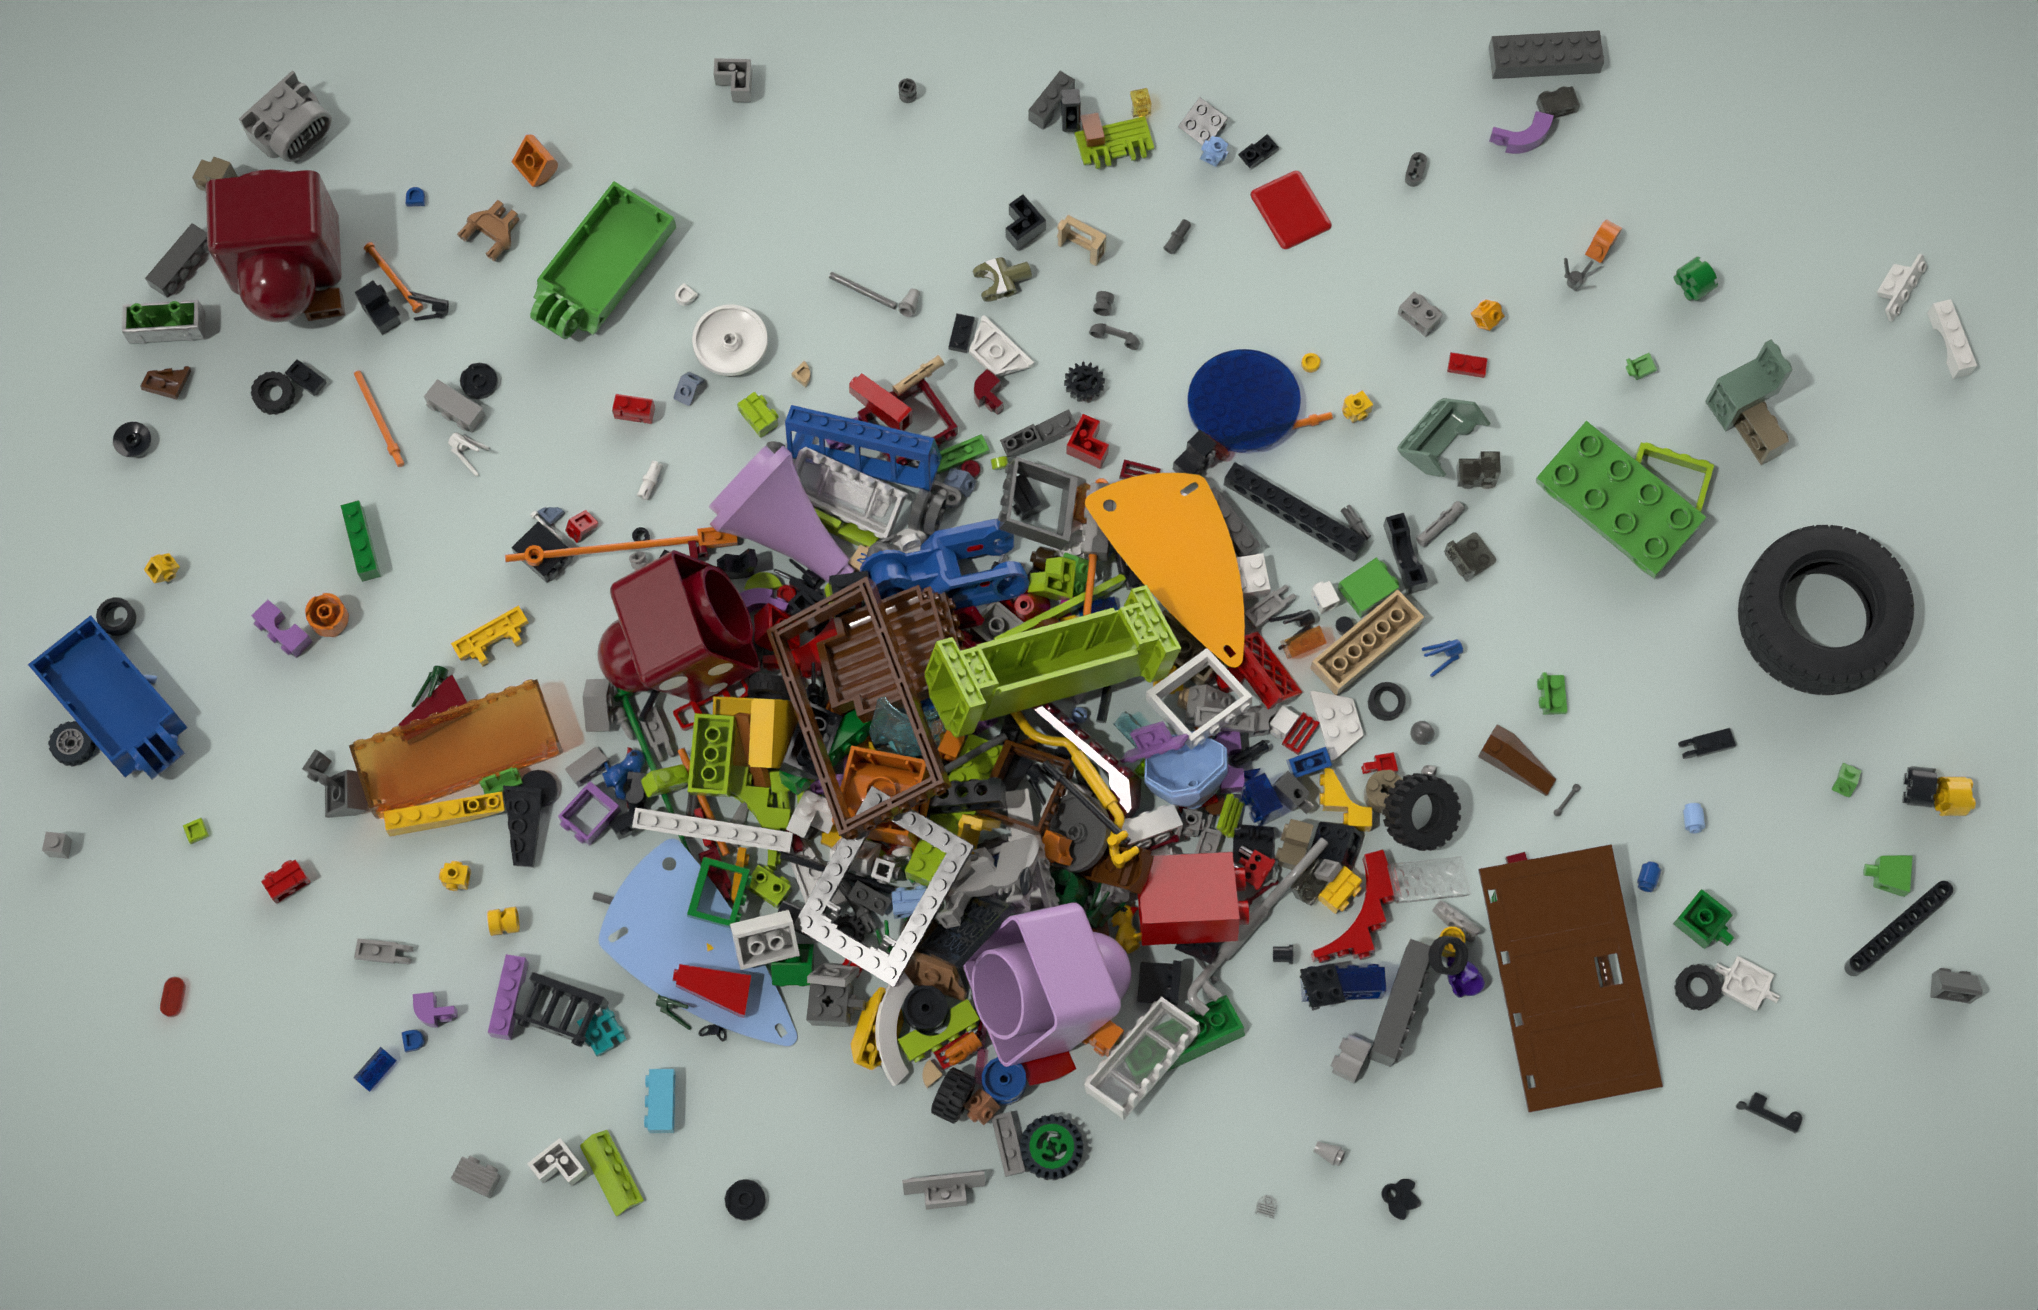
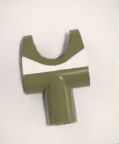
[972,257,1032,302]

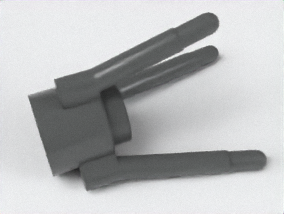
[1564,258,1594,291]

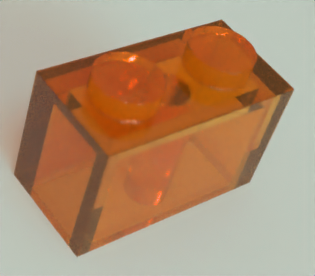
[1280,625,1327,659]

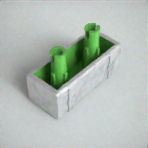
[122,300,205,344]

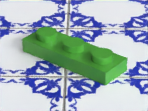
[937,434,990,474]

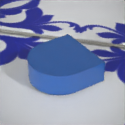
[405,187,425,207]
[402,1030,424,1053]

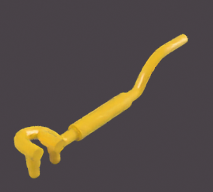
[1010,711,1140,869]

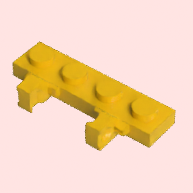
[451,605,529,667]

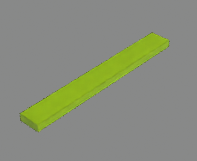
[994,574,1126,640]

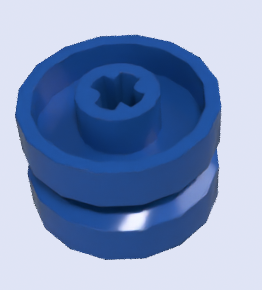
[982,1057,1026,1105]

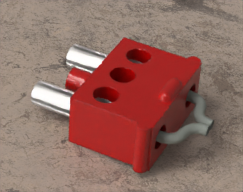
[1234,846,1278,891]

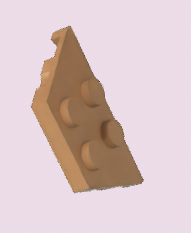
[904,952,967,1001]

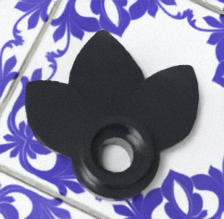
[1381,1179,1421,1220]

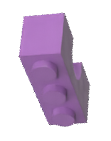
[251,599,313,658]
[1212,731,1245,794]

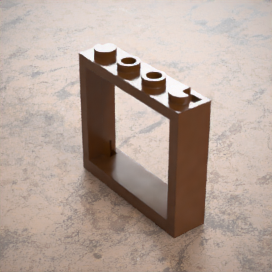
[976,740,1074,838]

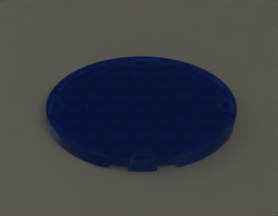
[1187,349,1301,453]

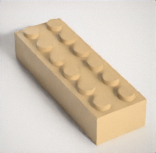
[1310,590,1424,695]

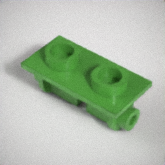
[479,767,523,794]

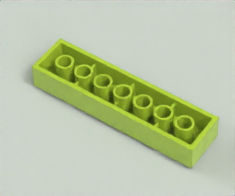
[905,734,1003,887]

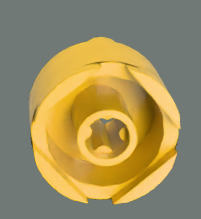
[1933,777,1976,816]

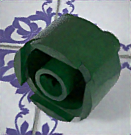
[1051,870,1089,907]

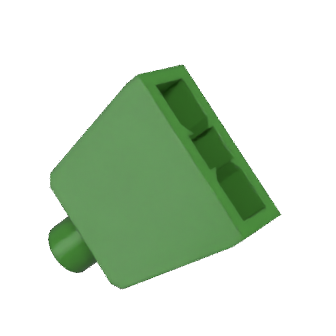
[1863,855,1913,897]

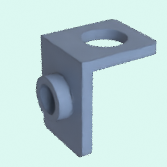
[673,372,705,406]

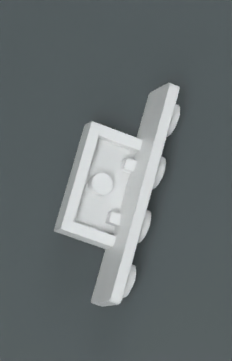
[1877,254,1927,322]

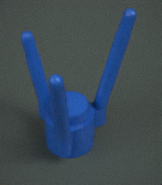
[1422,639,1463,677]

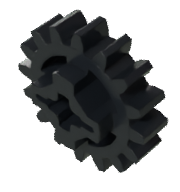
[1064,361,1105,402]

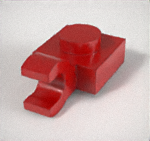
[1361,752,1398,774]

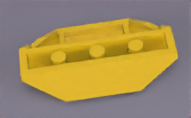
[851,987,904,1070]

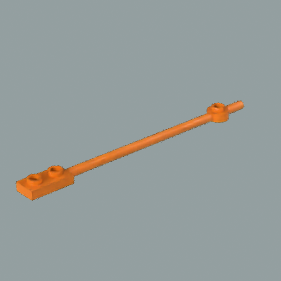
[505,527,738,566]

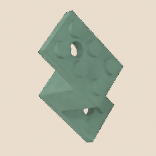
[1705,339,1792,432]

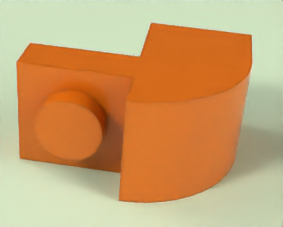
[1585,219,1622,263]

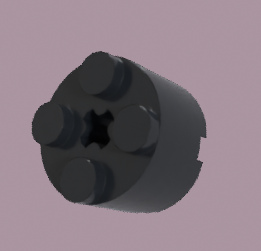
[1902,766,1937,808]

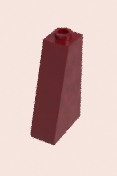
[398,675,472,745]

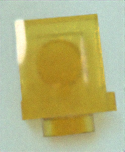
[1130,88,1152,118]

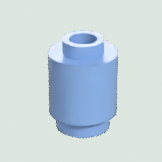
[1683,803,1705,834]

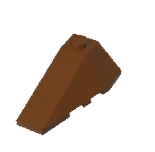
[1478,724,1556,796]

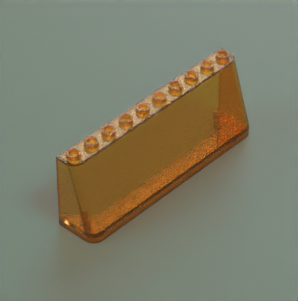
[349,679,563,819]

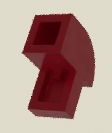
[974,369,1003,415]

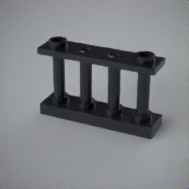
[513,972,609,1047]

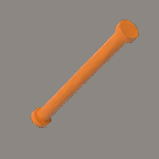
[363,242,423,313]

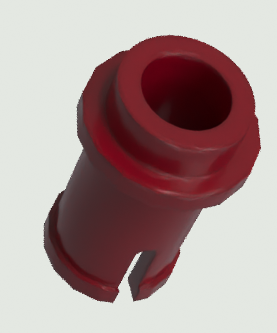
[785,830,806,853]

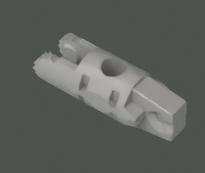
[1432,900,1481,942]

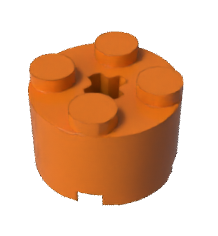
[305,593,349,637]

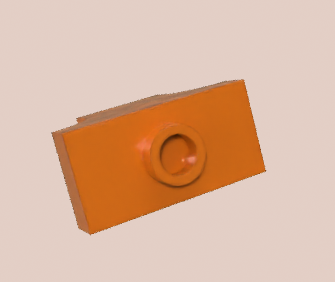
[1042,830,1073,866]

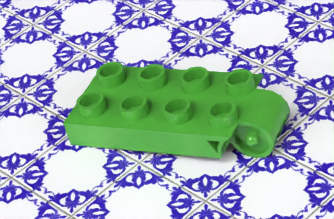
[530,181,676,339]

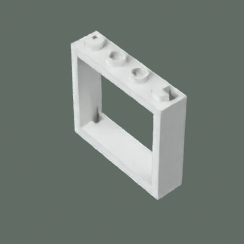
[1146,648,1252,750]

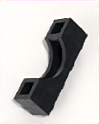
[1383,513,1428,594]

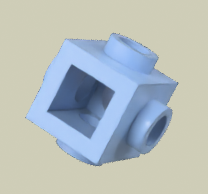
[1200,135,1229,167]

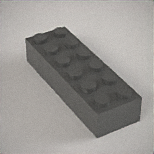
[1489,30,1604,79]
[1368,939,1430,1067]

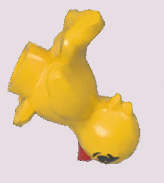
[1111,905,1141,954]

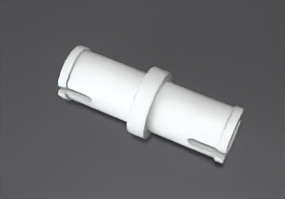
[637,461,663,500]

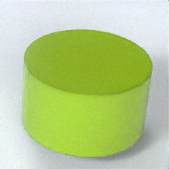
[990,456,1008,470]

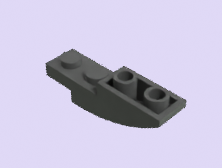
[1000,409,1077,457]

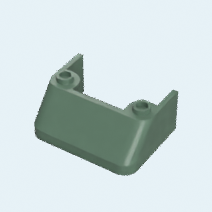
[1397,398,1491,477]

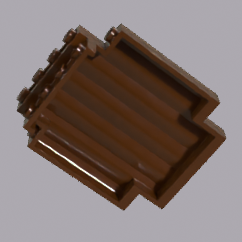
[816,585,966,723]

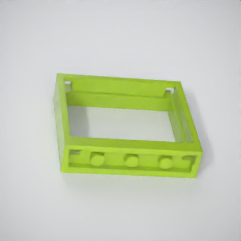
[1634,442,1714,512]

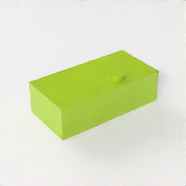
[687,713,736,798]

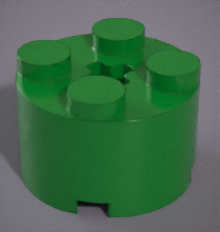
[1673,257,1718,301]

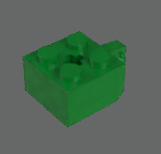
[1673,889,1734,949]

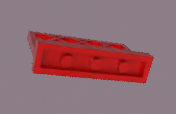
[1224,631,1302,710]

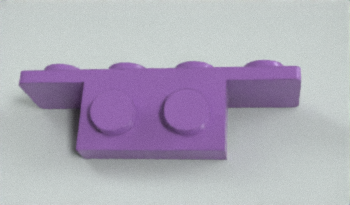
[1120,721,1189,763]

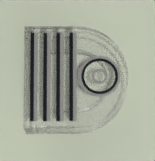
[1254,1195,1278,1219]

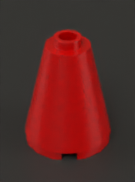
[1013,590,1051,622]

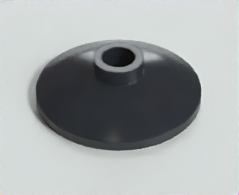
[113,422,151,457]

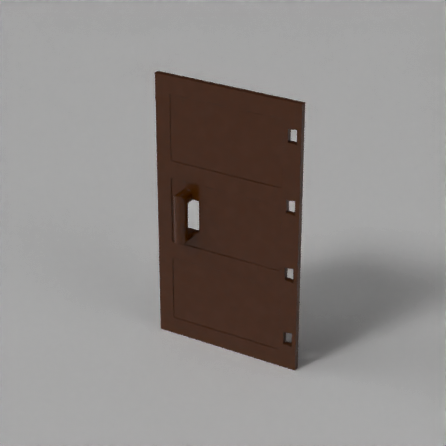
[1478,844,1663,1112]

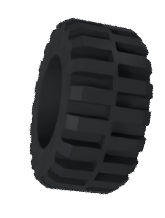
[1382,773,1461,851]

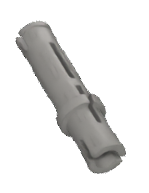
[1416,501,1465,547]

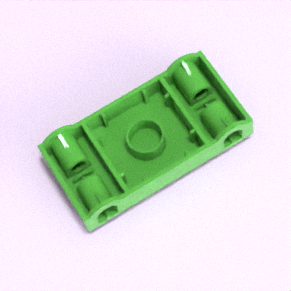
[1536,421,1706,579]

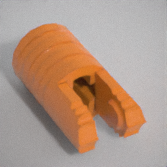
[945,1031,983,1066]

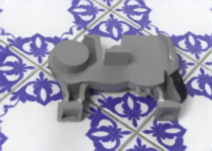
[936,835,1040,929]

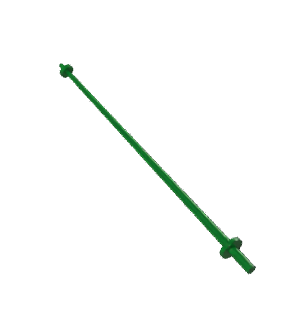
[614,687,691,854]

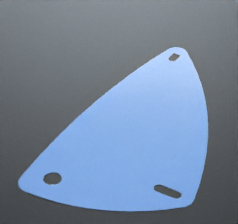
[598,839,797,1046]

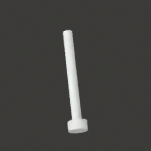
[530,511,562,541]

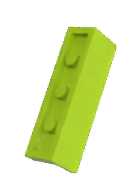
[580,1130,644,1216]

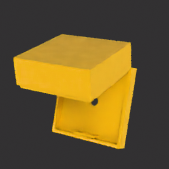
[713,696,798,768]

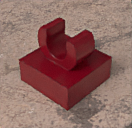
[688,540,708,559]

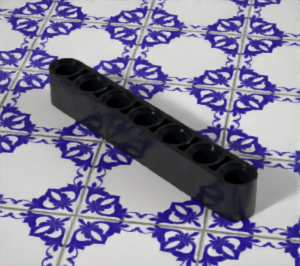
[1844,880,1953,976]

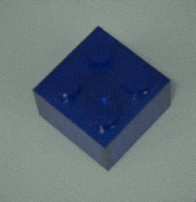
[1240,773,1283,826]

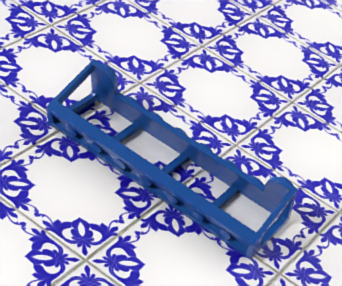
[785,405,942,491]

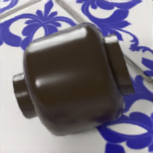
[1030,546,1059,572]

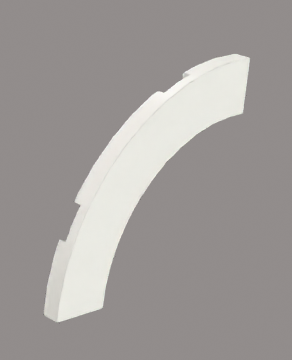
[875,973,914,1086]

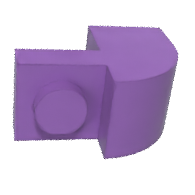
[413,992,458,1028]

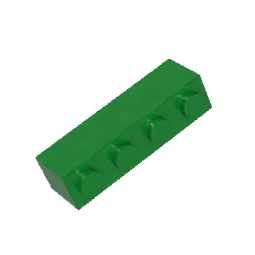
[340,500,381,582]

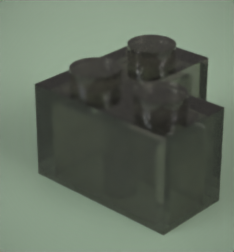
[1456,451,1501,489]

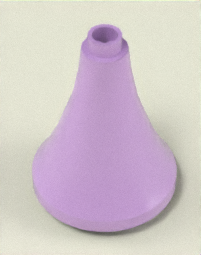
[709,446,854,582]

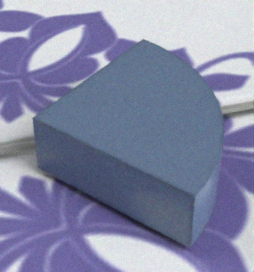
[537,507,565,526]

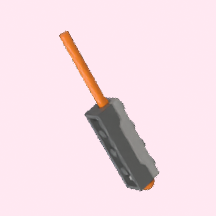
[1081,478,1114,616]

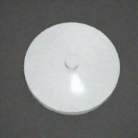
[692,304,768,376]

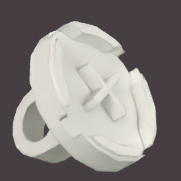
[892,529,928,553]

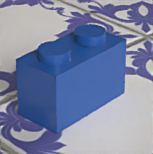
[1286,747,1332,778]

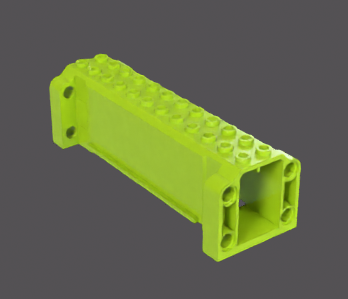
[925,585,1181,738]

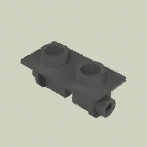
[848,880,892,916]

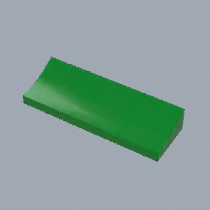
[1117,995,1245,1085]

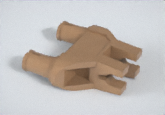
[457,200,520,261]

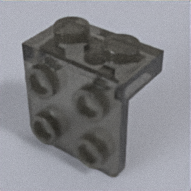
[1444,532,1496,582]

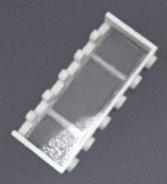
[794,447,908,539]
[1084,997,1201,1120]

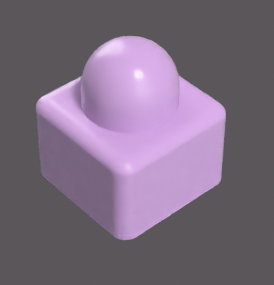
[963,903,1131,1067]

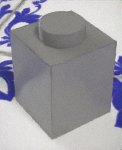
[42,832,72,859]

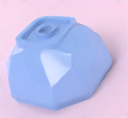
[1144,731,1228,809]

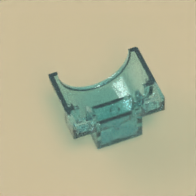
[869,697,945,758]

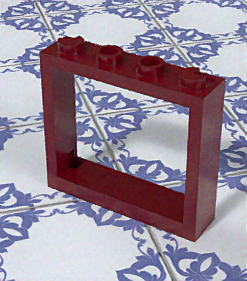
[857,379,958,466]

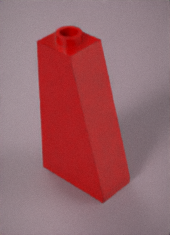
[849,373,912,431]
[673,964,751,1018]

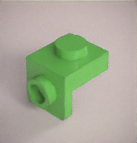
[1625,353,1658,380]
[1832,763,1861,797]

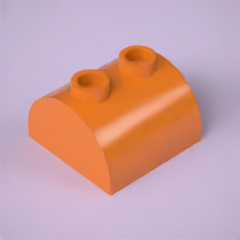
[511,134,558,187]

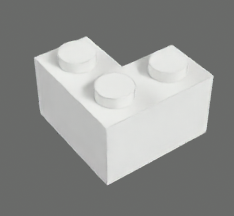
[786,790,833,838]
[527,1138,588,1186]

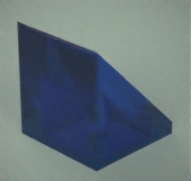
[1244,768,1261,782]

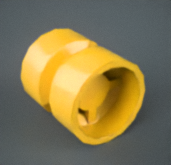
[487,906,520,936]
[1438,927,1465,958]

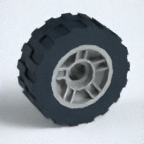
[48,721,96,767]

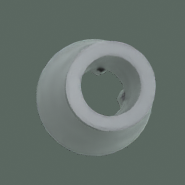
[898,288,920,317]
[1313,1141,1346,1166]

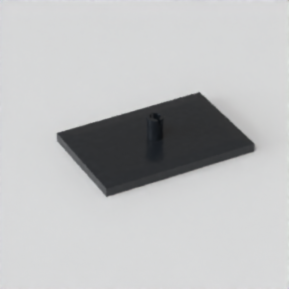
[918,895,1015,970]

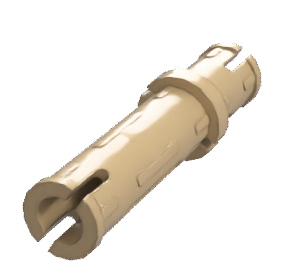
[892,355,944,396]

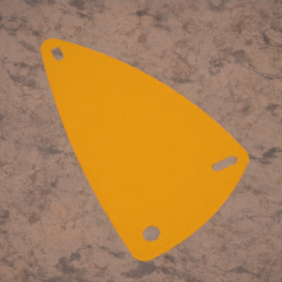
[1085,473,1245,667]

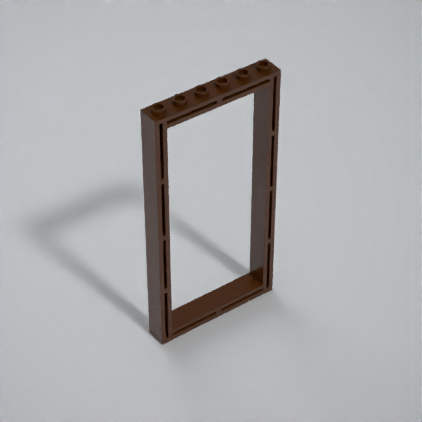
[766,576,952,840]

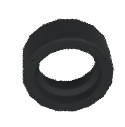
[96,597,136,636]
[1368,682,1406,721]
[1428,936,1469,975]

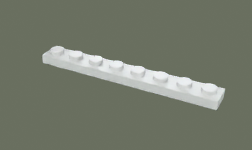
[632,808,793,853]

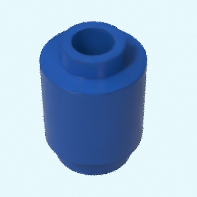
[1637,861,1662,893]

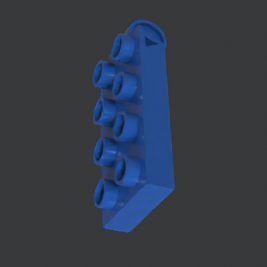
[28,615,188,780]

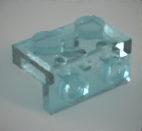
[1113,711,1142,748]

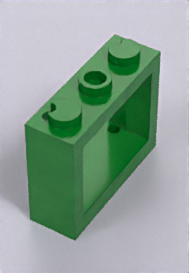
[687,857,753,929]

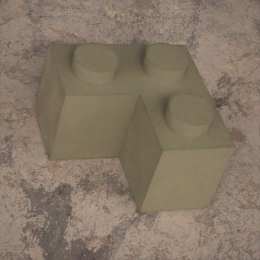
[192,157,238,191]
[1275,819,1314,870]

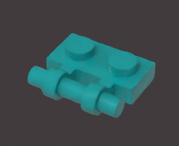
[577,1007,627,1057]

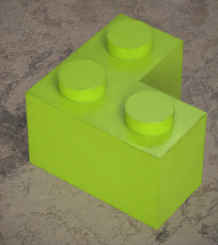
[1028,557,1076,601]

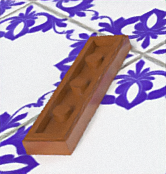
[734,712,771,788]

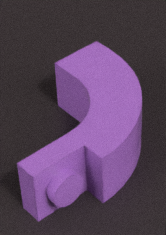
[1489,111,1554,154]
[739,588,789,613]

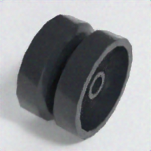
[903,985,948,1034]

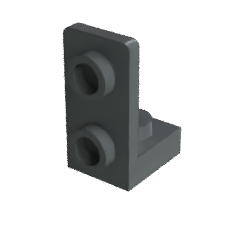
[302,749,339,788]

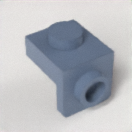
[943,468,977,497]

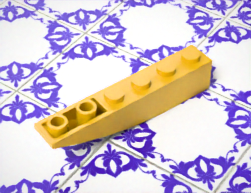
[383,792,505,837]

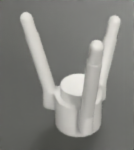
[448,432,489,477]

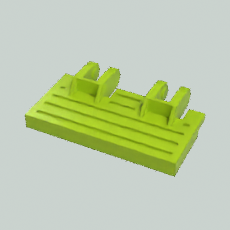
[1074,116,1154,169]

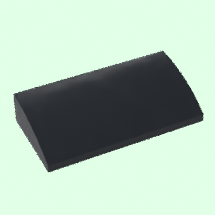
[779,703,842,780]

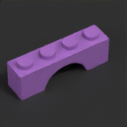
[488,954,529,1040]

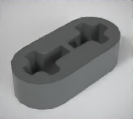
[1405,152,1427,187]

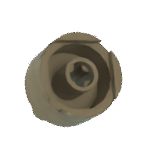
[1364,770,1402,813]

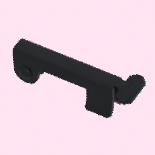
[1735,1092,1802,1134]

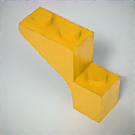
[1319,768,1372,832]

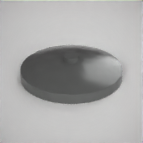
[1041,794,1111,873]

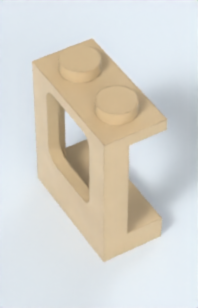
[1057,215,1106,266]

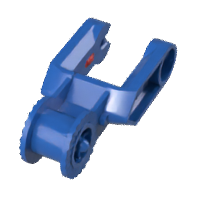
[860,519,1029,610]

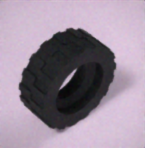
[251,371,295,415]
[747,674,790,701]
[1674,964,1722,1011]

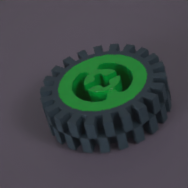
[1020,1114,1083,1180]

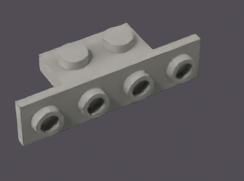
[902,1171,985,1210]

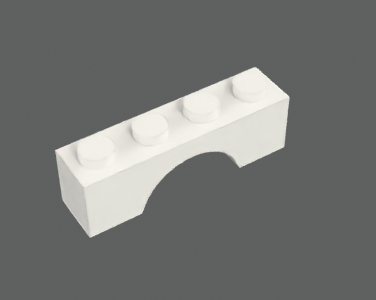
[1927,299,1977,379]

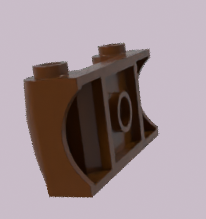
[1078,846,1154,894]

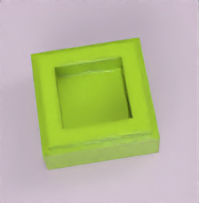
[182,818,209,844]

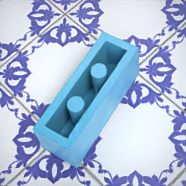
[644,1069,676,1133]

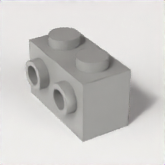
[1397,291,1443,337]

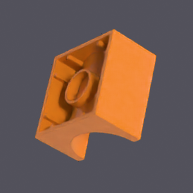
[832,746,930,848]

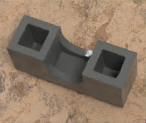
[1028,70,1075,129]

